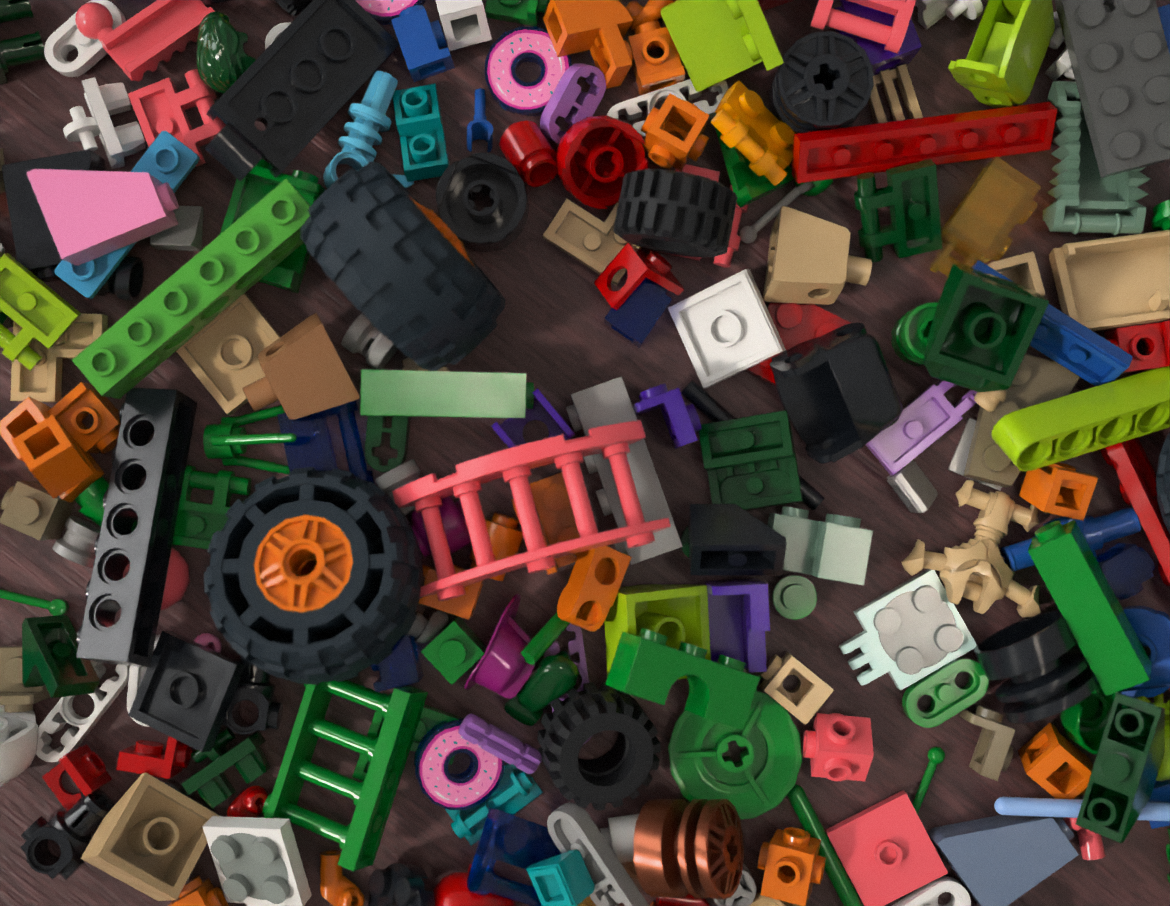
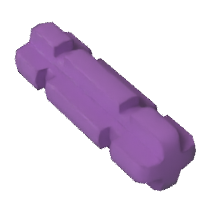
[458,714,542,774]

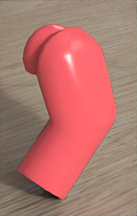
[1063,818,1106,860]

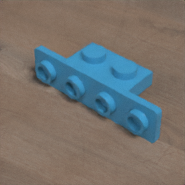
[54,131,200,299]

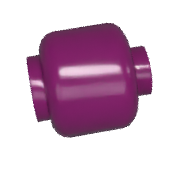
[410,496,471,557]

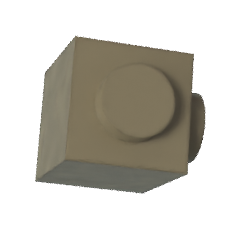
[0,481,76,541]

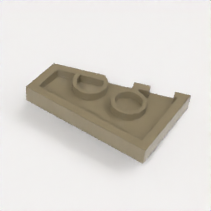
[963,354,1080,488]

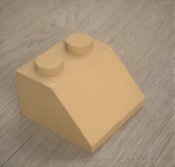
[80,772,220,901]

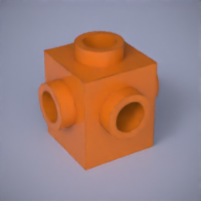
[641,93,710,172]
[757,827,826,906]

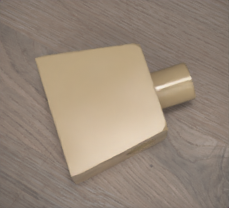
[763,206,872,305]

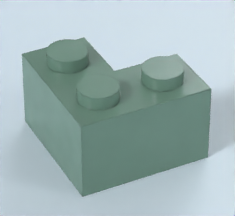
[767,506,873,586]

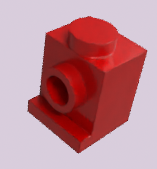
[1104,320,1170,374]

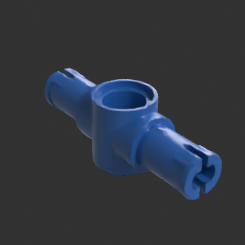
[1000,508,1141,571]

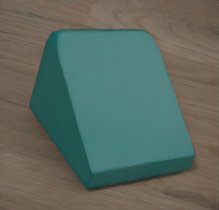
[526,849,595,906]

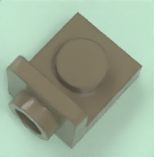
[0,646,49,713]

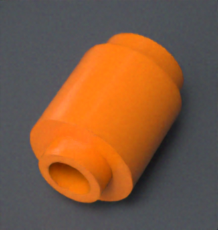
[469,512,523,581]

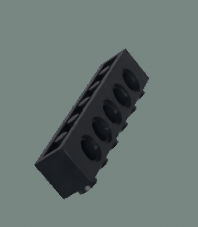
[76,388,197,668]

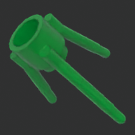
[203,405,297,474]

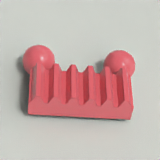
[75,0,215,82]

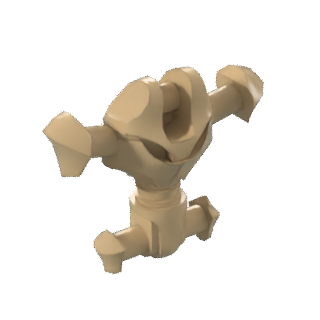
[901,480,1041,617]

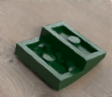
[699,410,804,511]

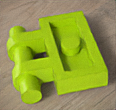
[0,253,81,371]

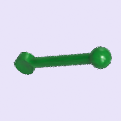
[0,589,69,616]
[912,746,945,814]

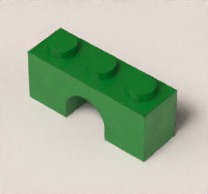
[605,628,760,730]

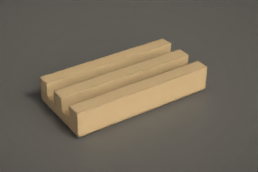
[868,64,923,124]

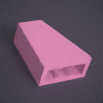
[26,169,179,266]

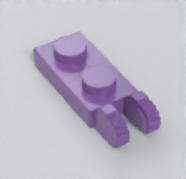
[866,380,977,475]

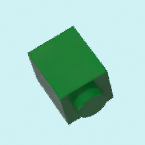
[421,617,487,685]

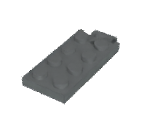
[1054,0,1170,178]

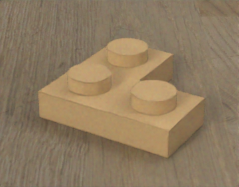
[543,199,642,286]
[10,313,108,403]

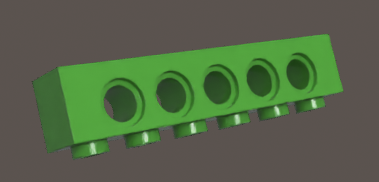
[72,179,310,399]

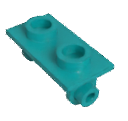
[445,763,543,846]

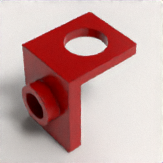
[594,243,684,310]
[42,744,112,812]

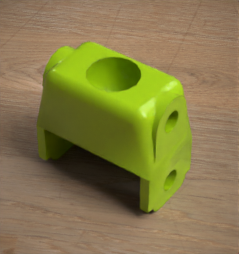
[948,0,1055,108]

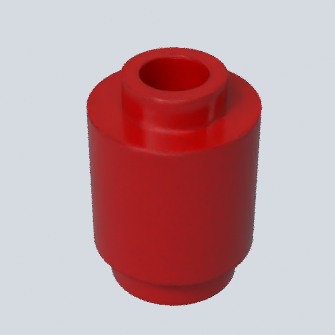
[499,120,557,187]

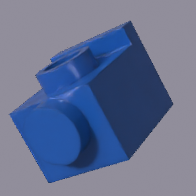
[391,5,455,82]

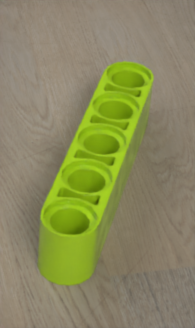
[991,366,1170,472]

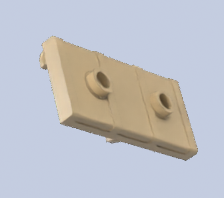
[1049,230,1170,331]

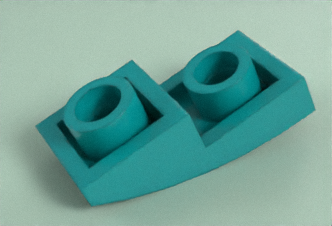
[393,84,449,182]

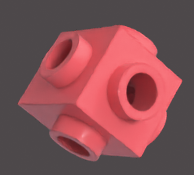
[803,713,874,782]

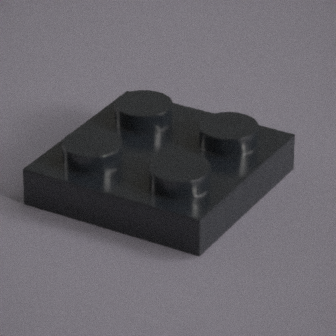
[128,631,246,752]

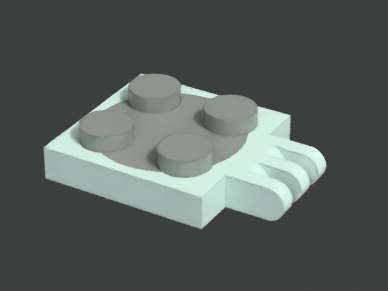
[839,569,977,690]

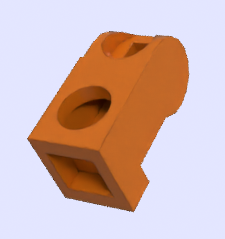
[557,546,632,632]

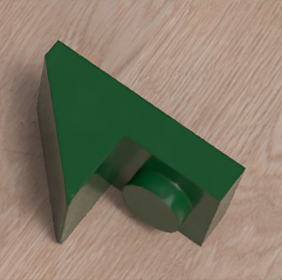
[22,615,100,698]

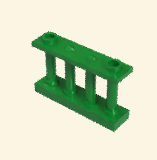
[262,680,428,872]

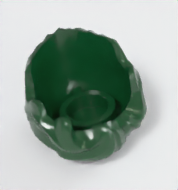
[196,12,256,94]

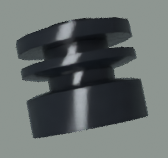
[769,31,874,134]
[974,611,1098,724]

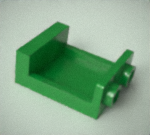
[220,159,326,294]

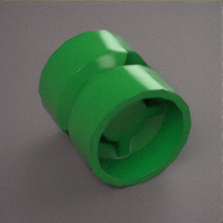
[891,302,938,366]

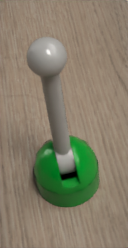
[739,179,833,243]

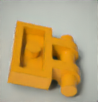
[710,80,794,186]

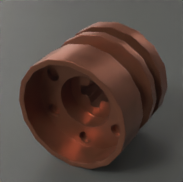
[633,799,744,899]

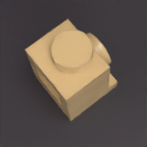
[759,652,834,725]

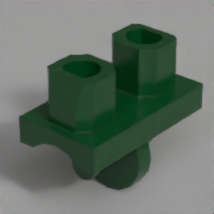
[181,727,271,809]

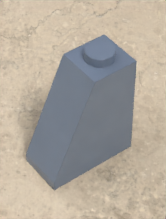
[927,815,1079,906]

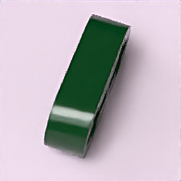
[365,416,411,473]

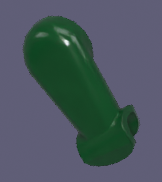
[504,651,579,726]

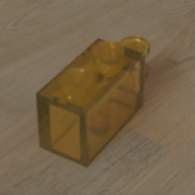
[929,156,1041,276]

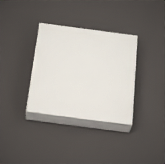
[668,269,786,388]

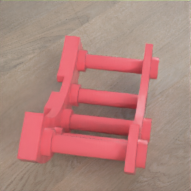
[392,420,671,601]

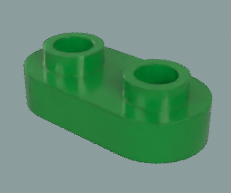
[902,657,989,728]

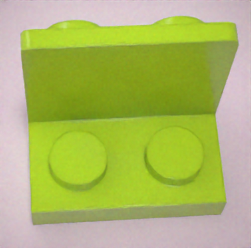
[660,0,784,92]

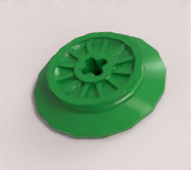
[668,690,802,820]

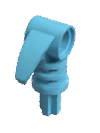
[323,70,414,189]

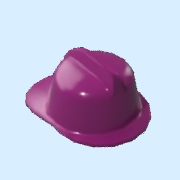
[464,593,536,699]

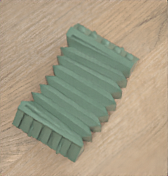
[1043,81,1151,235]

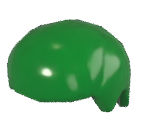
[1060,681,1121,754]

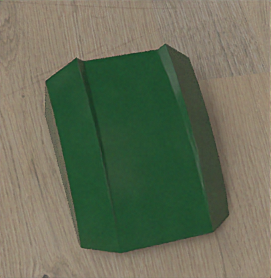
[923,263,1050,392]

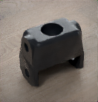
[770,322,903,464]

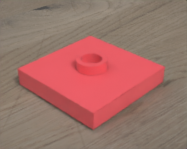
[825,790,948,906]

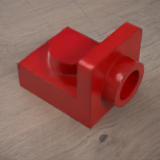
[116,736,193,779]

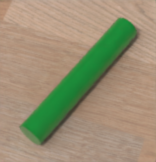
[521,612,570,665]

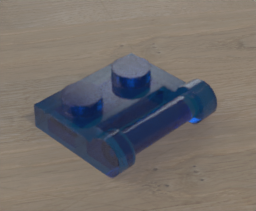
[277,400,375,484]
[467,808,561,906]

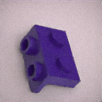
[633,384,702,449]

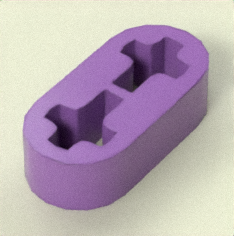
[540,63,606,144]

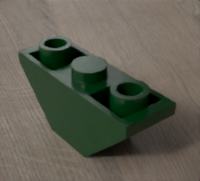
[1076,692,1165,843]

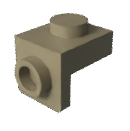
[960,705,1015,781]

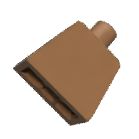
[242,313,360,420]

